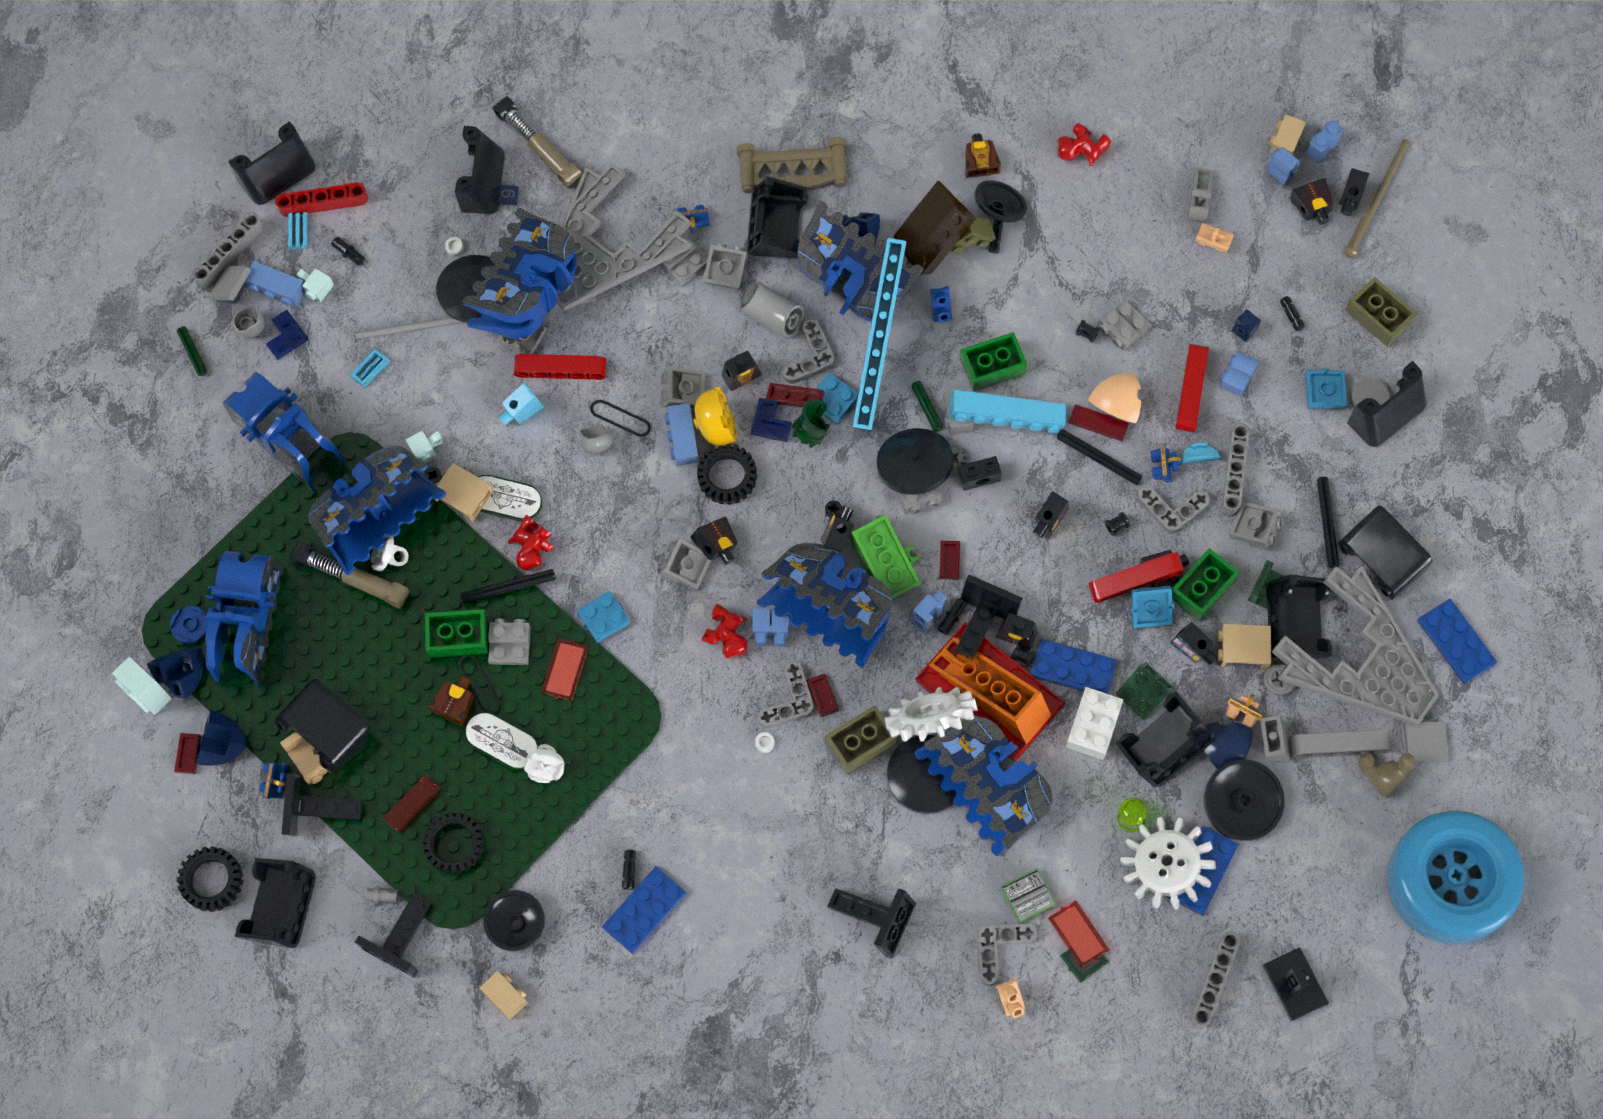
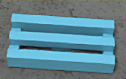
[288,212,308,249]
[350,348,390,388]

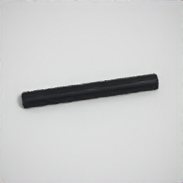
[1057,429,1142,485]
[1317,476,1339,569]
[460,569,556,604]

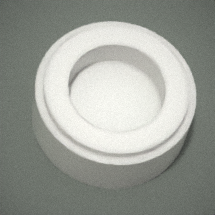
[445,237,464,257]
[755,732,775,753]

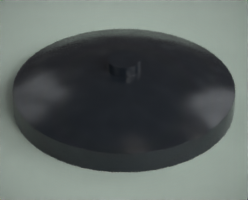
[436,255,495,323]
[876,428,954,495]
[887,735,956,814]
[1204,760,1285,841]

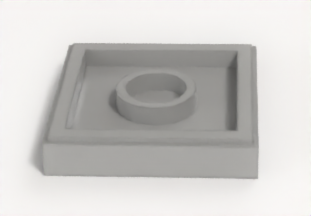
[209,266,251,301]
[1404,721,1449,763]

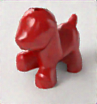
[1057,123,1112,167]
[508,514,554,571]
[702,604,748,659]

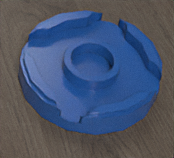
[170,605,207,644]

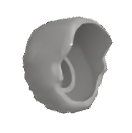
[231,306,265,338]
[580,424,613,454]

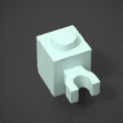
[297,268,334,302]
[406,431,444,463]

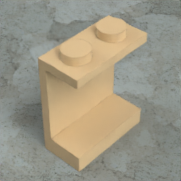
[434,463,494,522]
[1217,624,1271,669]
[280,732,331,785]

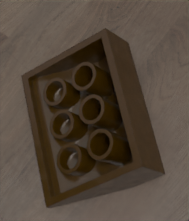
[893,180,977,275]

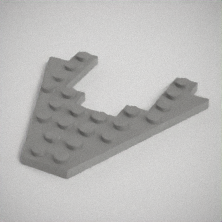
[556,163,692,311]
[1272,566,1439,726]

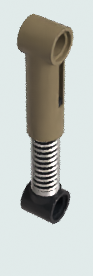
[492,96,582,188]
[289,541,410,608]

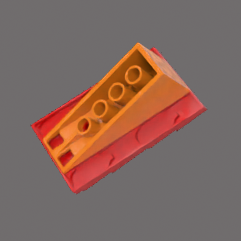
[915,622,1065,762]

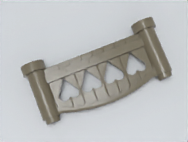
[737,137,847,193]

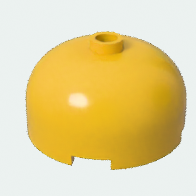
[693,387,738,446]

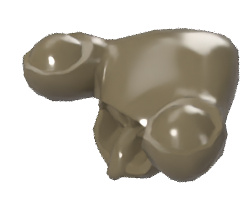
[1358,753,1416,798]

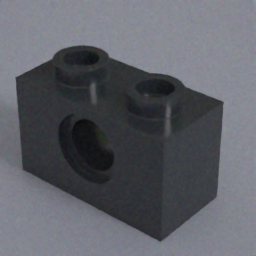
[958,456,1002,491]

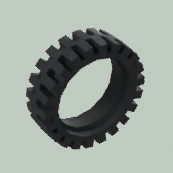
[423,812,484,874]

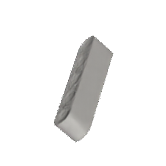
[193,212,263,288]
[1221,423,1250,516]
[1290,730,1390,758]
[1191,931,1240,1029]

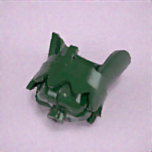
[792,399,830,448]

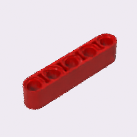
[275,182,368,217]
[1175,344,1209,433]
[513,354,607,380]
[1088,552,1184,603]

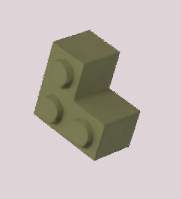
[950,215,996,254]

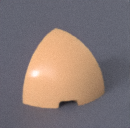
[1088,373,1141,423]

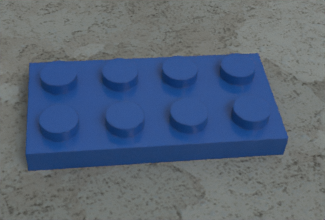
[1417,598,1497,684]
[1031,639,1117,694]
[1166,825,1239,916]
[602,866,687,954]

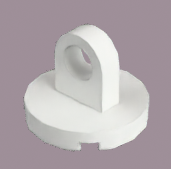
[371,536,409,571]
[524,744,564,783]

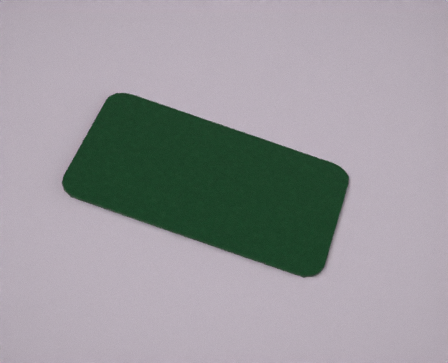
[142,432,662,930]

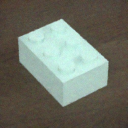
[112,657,172,715]

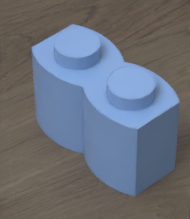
[1306,120,1344,162]
[1267,147,1300,187]
[1220,351,1259,397]

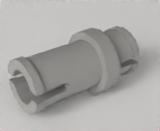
[366,887,398,903]

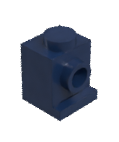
[1231,309,1261,342]

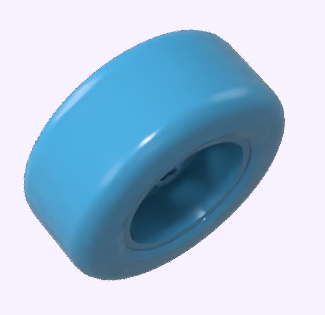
[1387,811,1524,944]

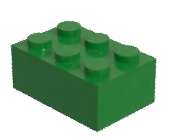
[960,332,1027,391]
[1172,548,1240,621]
[425,609,488,658]

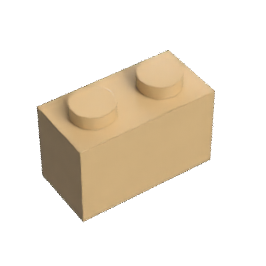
[1269,114,1306,155]
[479,971,528,1020]

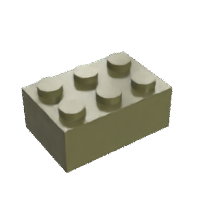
[1345,277,1418,347]
[825,705,897,774]

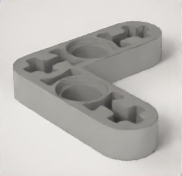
[783,319,835,384]
[1137,486,1210,534]
[758,661,814,728]
[978,924,1037,986]

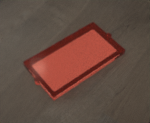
[541,638,589,701]
[1048,901,1109,968]

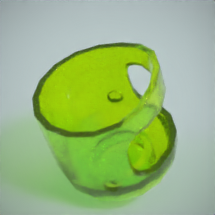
[1117,798,1147,832]

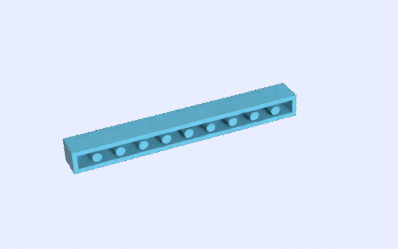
[852,238,906,431]

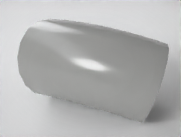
[739,281,804,338]

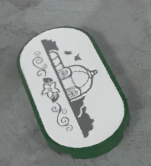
[478,475,542,522]
[465,712,538,771]

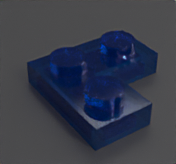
[266,310,309,360]
[751,398,792,442]

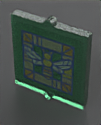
[1060,947,1109,983]

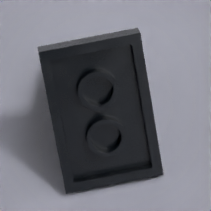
[955,574,1023,660]
[281,773,363,836]
[827,888,916,959]
[354,892,433,978]
[1262,947,1329,1022]

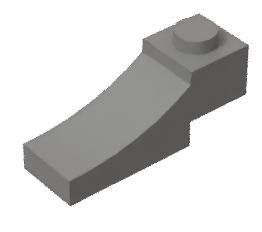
[1188,167,1214,221]

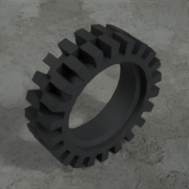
[697,444,757,505]
[177,846,243,912]

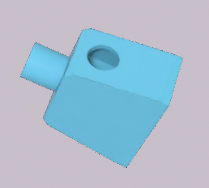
[498,383,544,425]

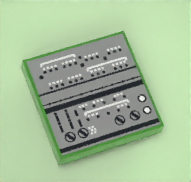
[1001,868,1056,923]

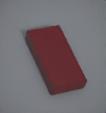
[939,540,960,580]
[806,673,839,718]
[174,733,201,774]

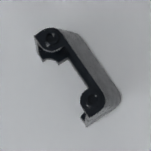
[228,121,315,205]
[455,126,505,214]
[747,176,808,258]
[1347,361,1427,447]
[1338,505,1433,600]
[1267,574,1332,658]
[275,679,370,774]
[1115,691,1215,787]
[235,858,316,948]

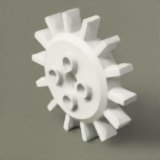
[885,687,978,741]
[1121,817,1216,909]

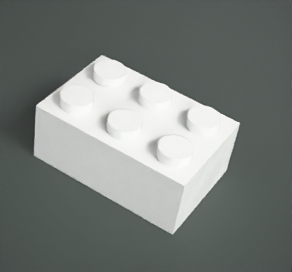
[1065,687,1124,760]

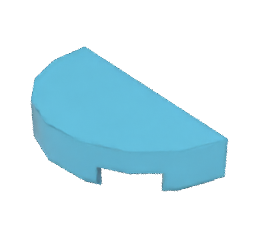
[1182,442,1221,464]

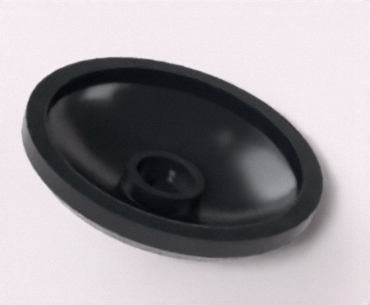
[974,180,1027,223]
[483,890,545,952]

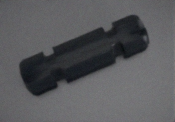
[989,219,1003,254]
[1280,296,1305,331]
[622,850,636,890]

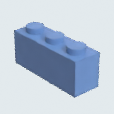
[245,261,305,307]
[665,403,699,466]

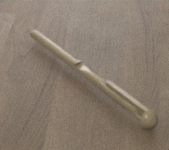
[1344,139,1410,258]

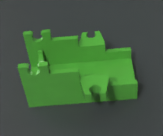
[848,514,921,598]

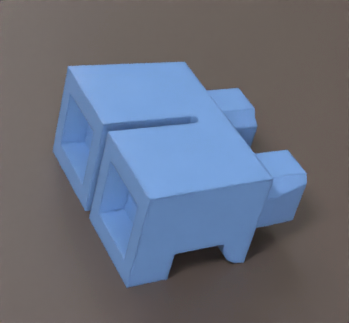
[911,590,947,634]
[753,609,790,647]

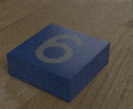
[498,185,519,205]

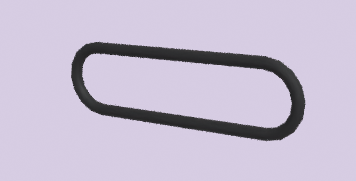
[590,400,651,437]
[458,655,500,713]

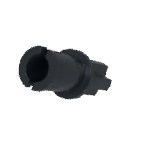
[331,237,365,265]
[937,598,967,635]

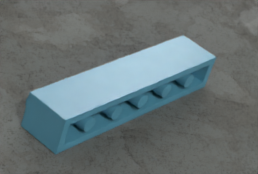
[949,390,1066,434]

